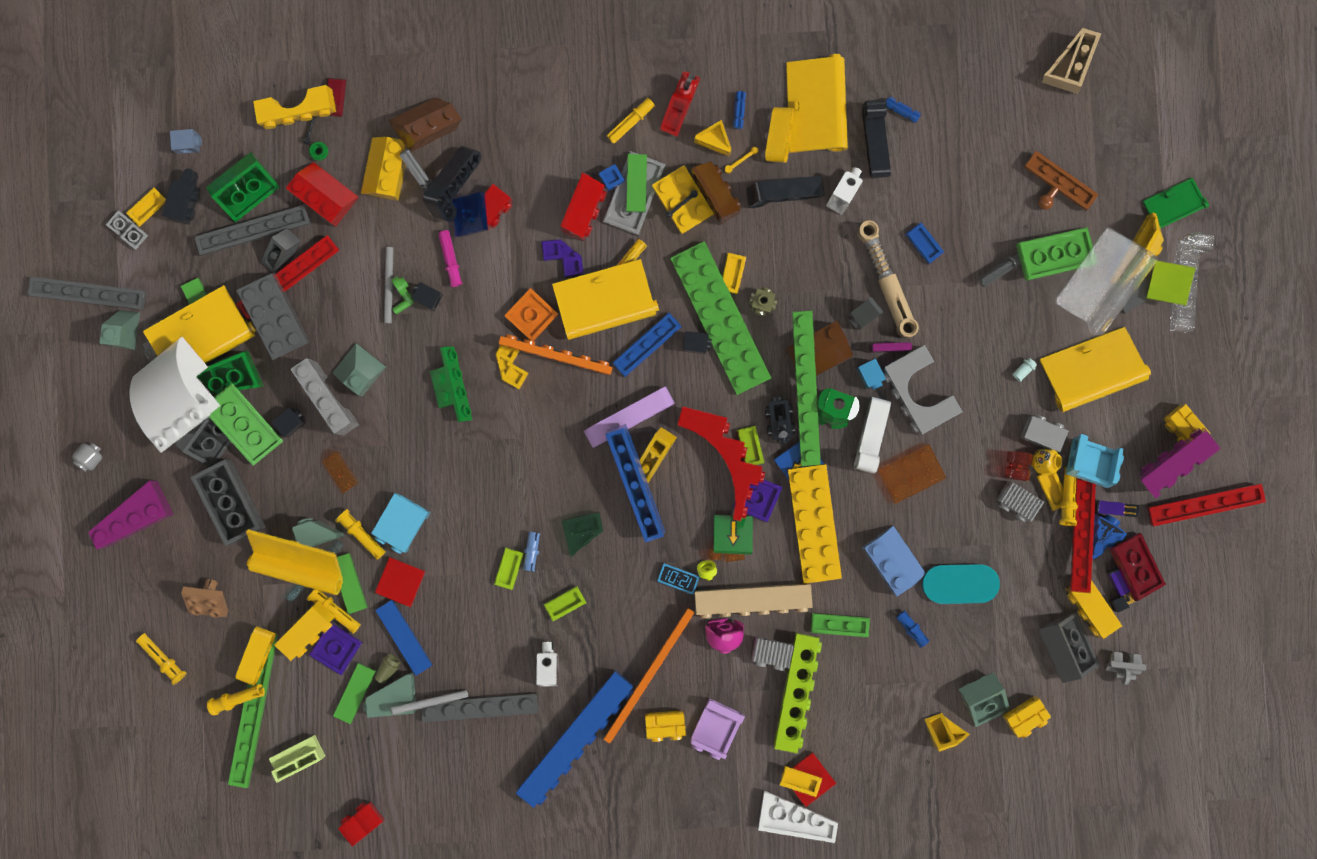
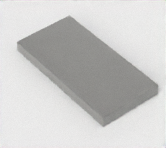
[603,151,666,236]

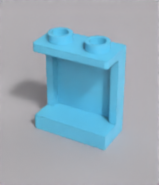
[1065,434,1124,488]
[371,493,431,554]

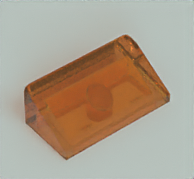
[323,451,359,494]

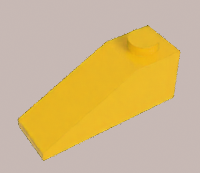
[640,427,677,483]

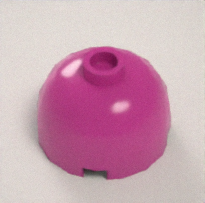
[705,618,744,654]

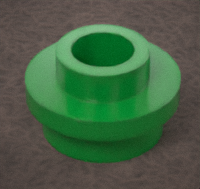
[309,141,329,161]

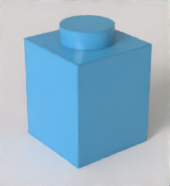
[856,359,886,390]

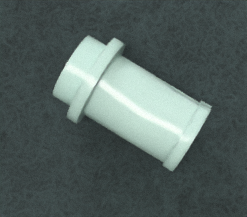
[1012,358,1037,382]

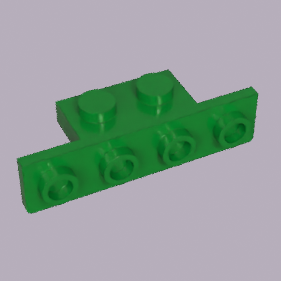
[430,346,472,422]

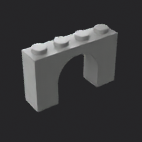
[882,345,962,435]
[291,358,360,436]

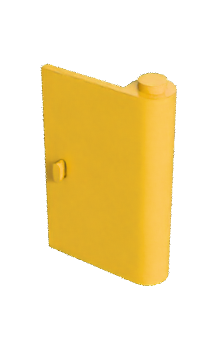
[787,54,848,153]
[552,259,659,340]
[143,285,257,364]
[1039,327,1151,412]
[246,529,343,595]

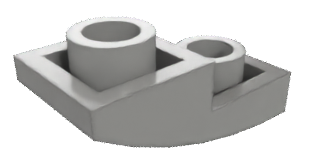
[106,210,149,250]

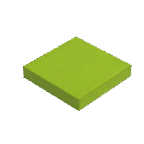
[1147,261,1196,306]

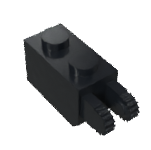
[162,168,200,225]

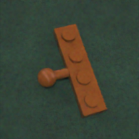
[1023,151,1099,211]

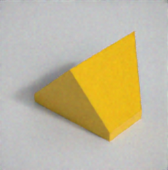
[694,120,731,156]
[924,713,970,752]

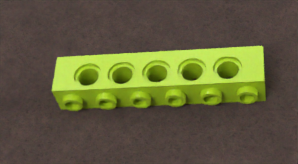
[773,632,822,754]

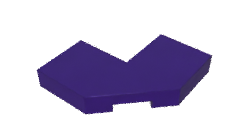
[541,239,584,278]

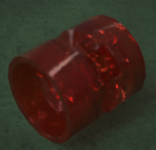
[1004,451,1033,481]

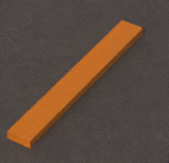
[604,607,694,743]

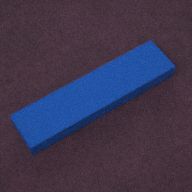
[612,313,682,377]
[375,600,433,676]

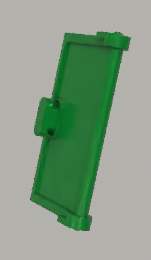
[1142,178,1209,228]

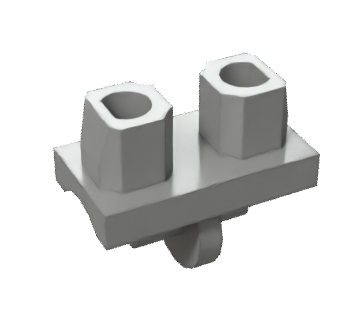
[1105,652,1146,685]

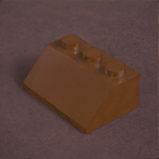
[389,97,462,152]
[691,161,742,225]
[785,321,853,376]

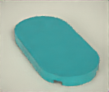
[922,564,1000,604]

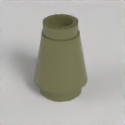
[375,654,401,684]

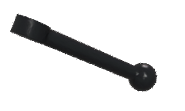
[303,117,315,144]
[665,190,698,218]

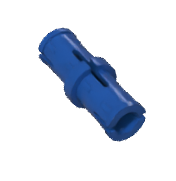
[896,610,930,648]

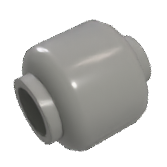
[72,443,102,472]

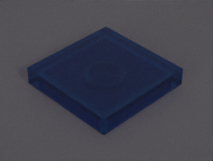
[452,192,488,237]

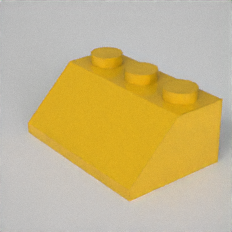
[361,137,407,201]

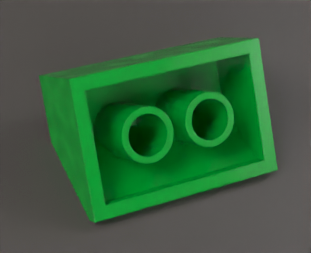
[206,152,280,222]

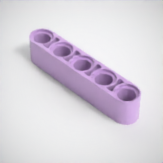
[584,387,675,448]

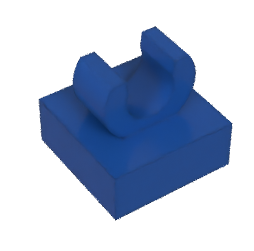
[598,164,625,191]

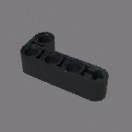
[862,99,891,179]
[423,146,481,222]
[746,176,825,208]

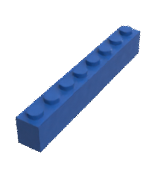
[516,670,634,808]

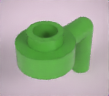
[391,276,414,315]

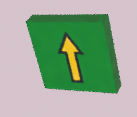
[713,515,753,555]

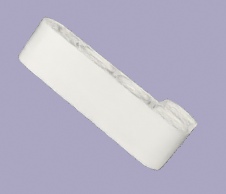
[854,397,891,474]

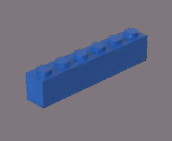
[605,424,665,542]

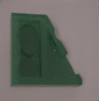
[562,512,604,557]

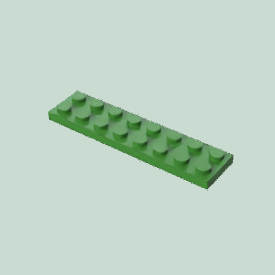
[671,241,771,395]

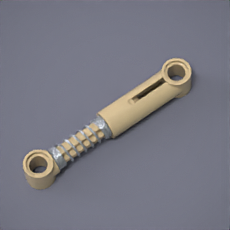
[857,220,919,339]

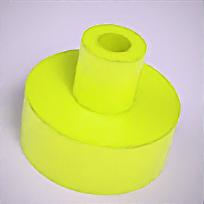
[697,560,717,581]

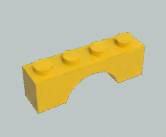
[253,85,336,129]

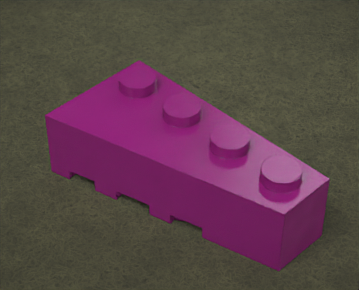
[1140,427,1221,499]
[88,480,174,550]

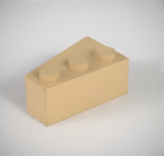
[1042,28,1101,94]

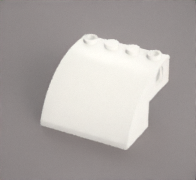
[130,337,220,453]

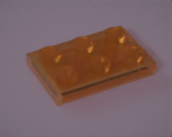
[877,444,947,504]

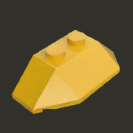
[1110,213,1164,283]

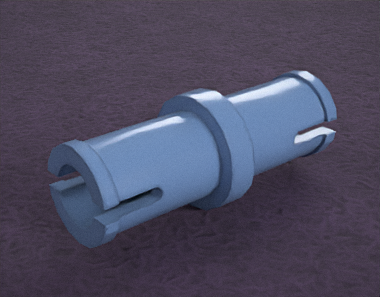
[523,532,540,572]

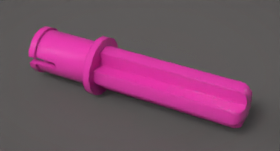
[438,230,462,287]

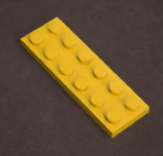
[787,464,842,584]

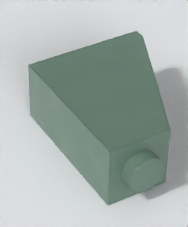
[99,310,140,350]
[363,672,417,718]

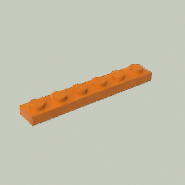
[499,334,613,376]

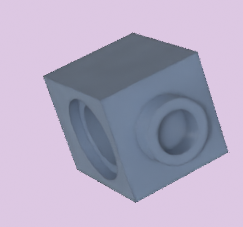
[170,129,202,154]

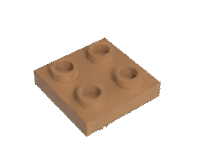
[181,579,228,618]

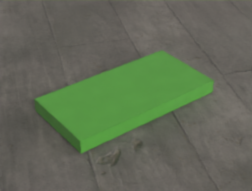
[1016,227,1097,281]
[209,383,283,466]

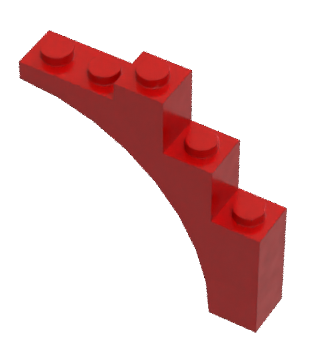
[678,407,766,522]

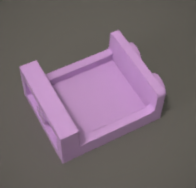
[690,698,745,760]

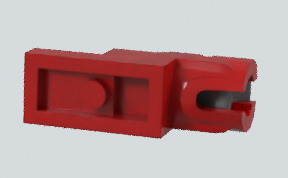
[660,71,700,136]

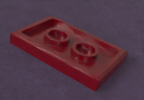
[1110,532,1166,601]

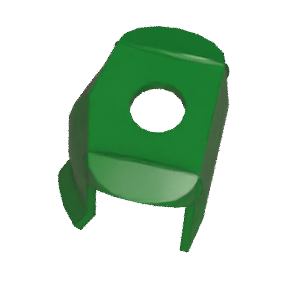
[818,388,859,429]

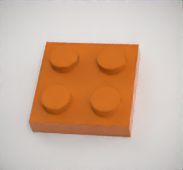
[505,288,559,342]

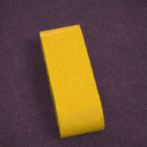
[765,107,795,163]
[235,626,276,686]

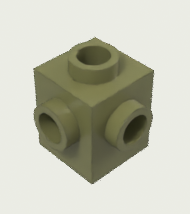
[749,287,778,316]

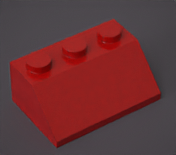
[286,162,359,227]
[560,173,607,241]

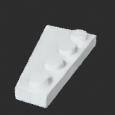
[758,790,838,843]

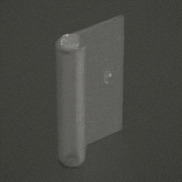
[1054,226,1158,336]

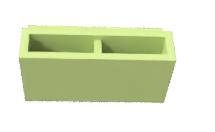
[269,735,325,783]

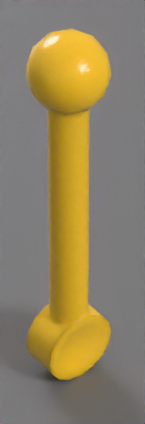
[725,147,759,173]

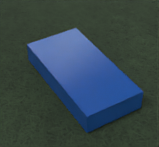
[905,223,944,265]

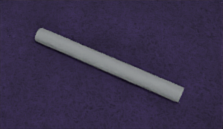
[384,247,393,324]
[390,690,468,715]

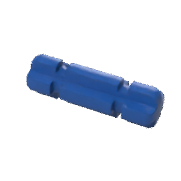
[733,91,746,129]
[886,97,921,123]

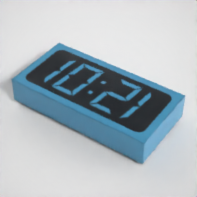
[657,563,700,595]

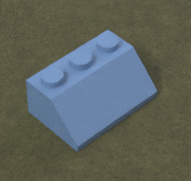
[861,526,926,596]

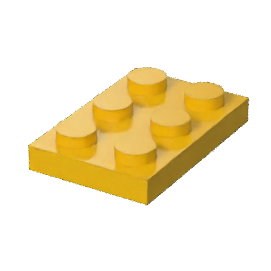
[652,166,714,235]

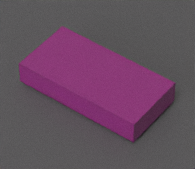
[870,342,912,353]

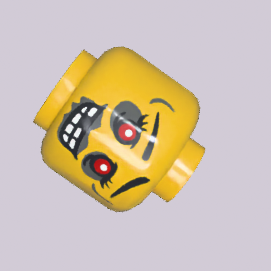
[1031,449,1062,474]

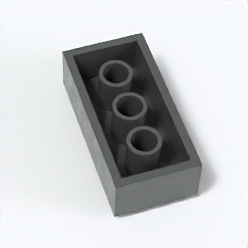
[236,273,310,360]
[191,459,266,546]

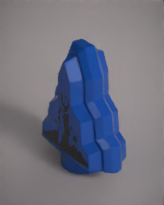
[1092,514,1127,559]

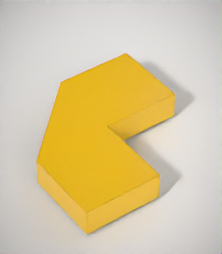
[495,345,529,390]

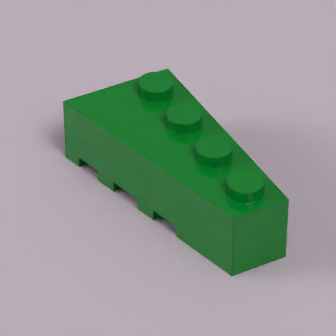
[196,351,264,394]

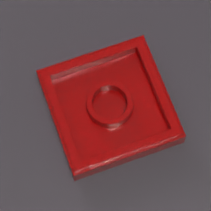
[375,557,426,607]
[792,752,836,807]

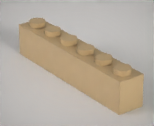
[695,583,813,618]

